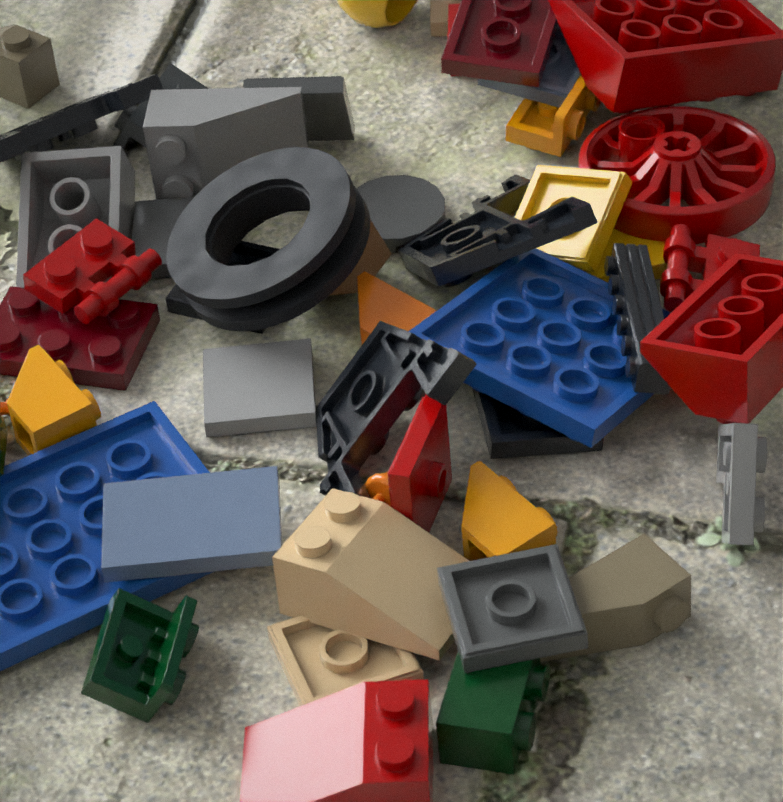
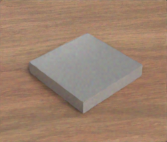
[203,338,317,438]

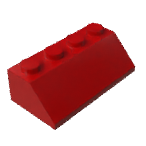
[640,253,783,424]

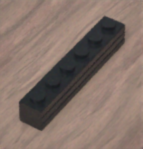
[604,243,671,394]

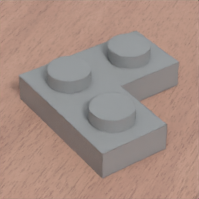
[716,423,767,545]

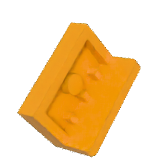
[505,75,602,157]

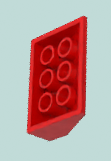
[548,0,783,113]

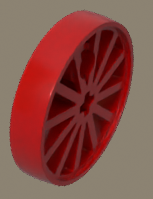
[578,106,776,244]

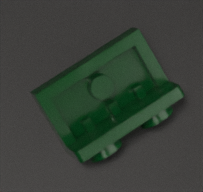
[81,588,199,723]

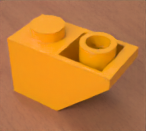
[7,345,101,456]
[461,460,558,561]

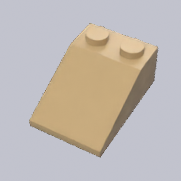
[272,488,469,660]

